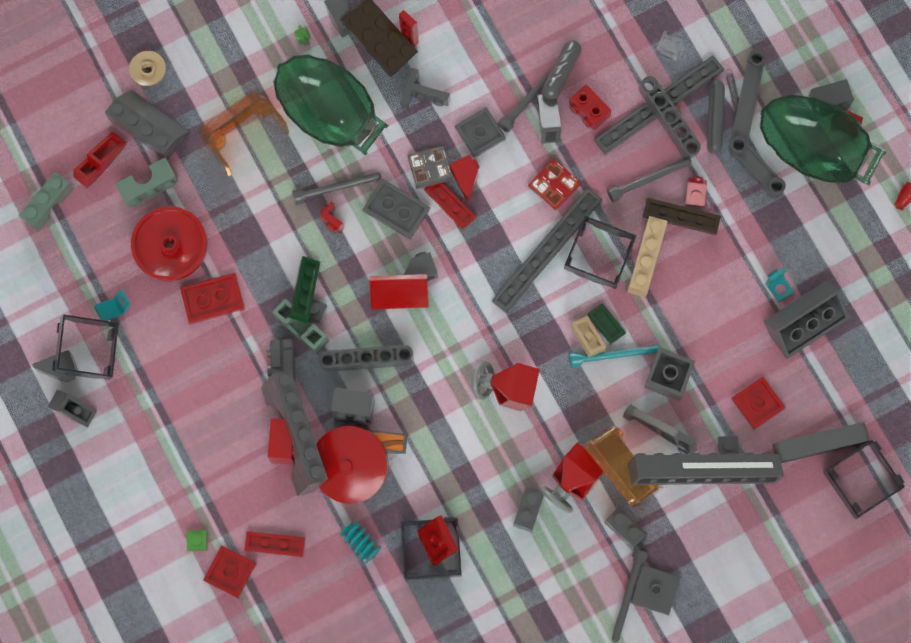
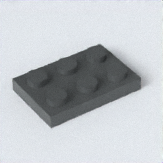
[362,179,431,240]

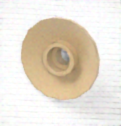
[129,51,166,86]

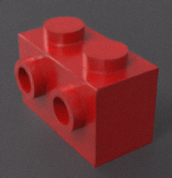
[569,84,612,131]

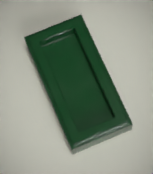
[587,303,626,345]

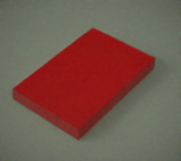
[180,273,245,324]
[369,274,429,310]

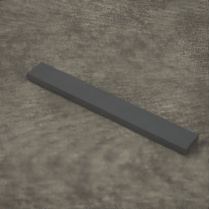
[594,55,724,155]
[492,188,602,314]

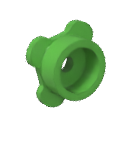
[295,25,311,45]

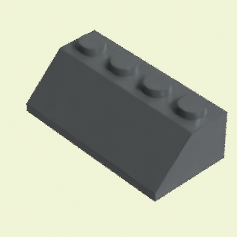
[105,90,190,161]
[764,280,850,359]

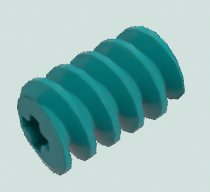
[339,522,381,565]

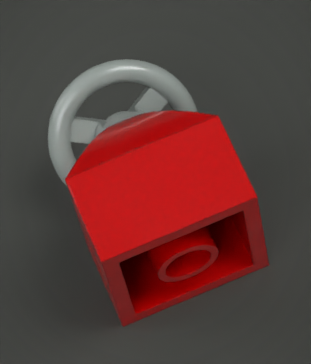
[472,361,540,411]
[540,442,608,513]

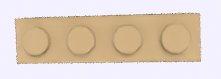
[627,216,668,298]

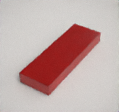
[399,10,419,47]
[424,183,476,230]
[244,531,306,558]

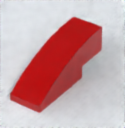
[73,131,127,188]

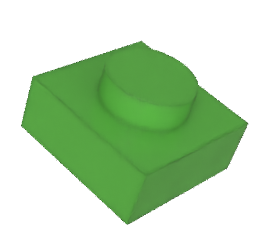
[187,530,208,551]

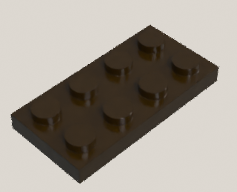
[340,0,418,77]

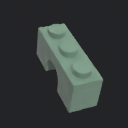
[115,158,178,208]
[18,172,74,232]
[272,299,329,355]

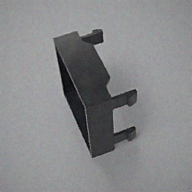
[564,216,637,289]
[52,314,119,380]
[823,440,905,520]
[401,517,462,581]

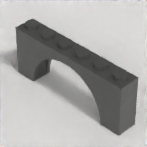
[261,370,328,496]

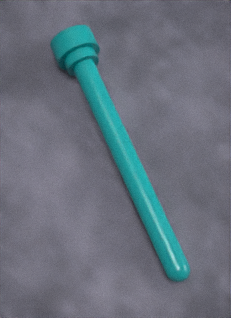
[569,345,661,368]

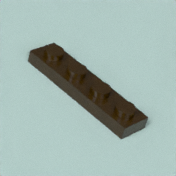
[642,198,721,235]

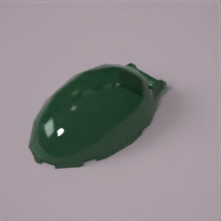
[273,54,389,156]
[759,95,887,185]

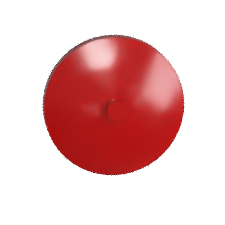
[131,206,208,282]
[316,425,389,504]

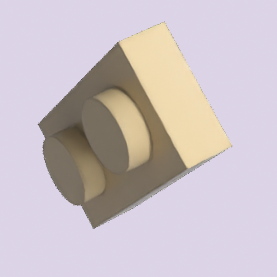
[570,316,606,357]

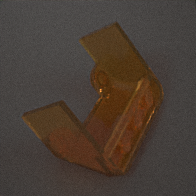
[199,92,289,176]
[584,426,664,508]

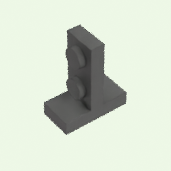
[400,68,450,110]

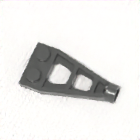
[623,404,697,455]

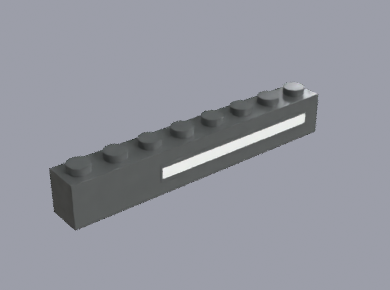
[628,452,784,485]

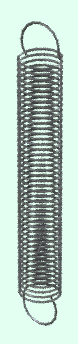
[725,69,739,114]

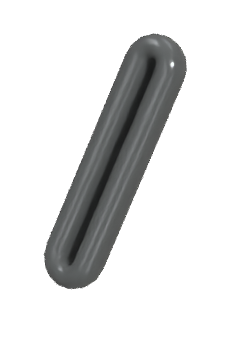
[542,40,582,100]
[707,80,725,154]

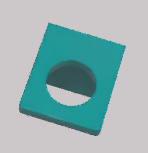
[765,268,794,302]
[94,289,131,321]

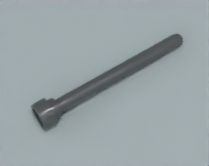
[498,65,554,133]
[607,158,692,203]
[292,173,381,205]
[611,549,649,643]

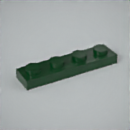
[288,256,320,323]

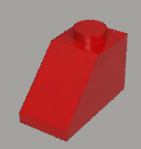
[449,154,480,202]

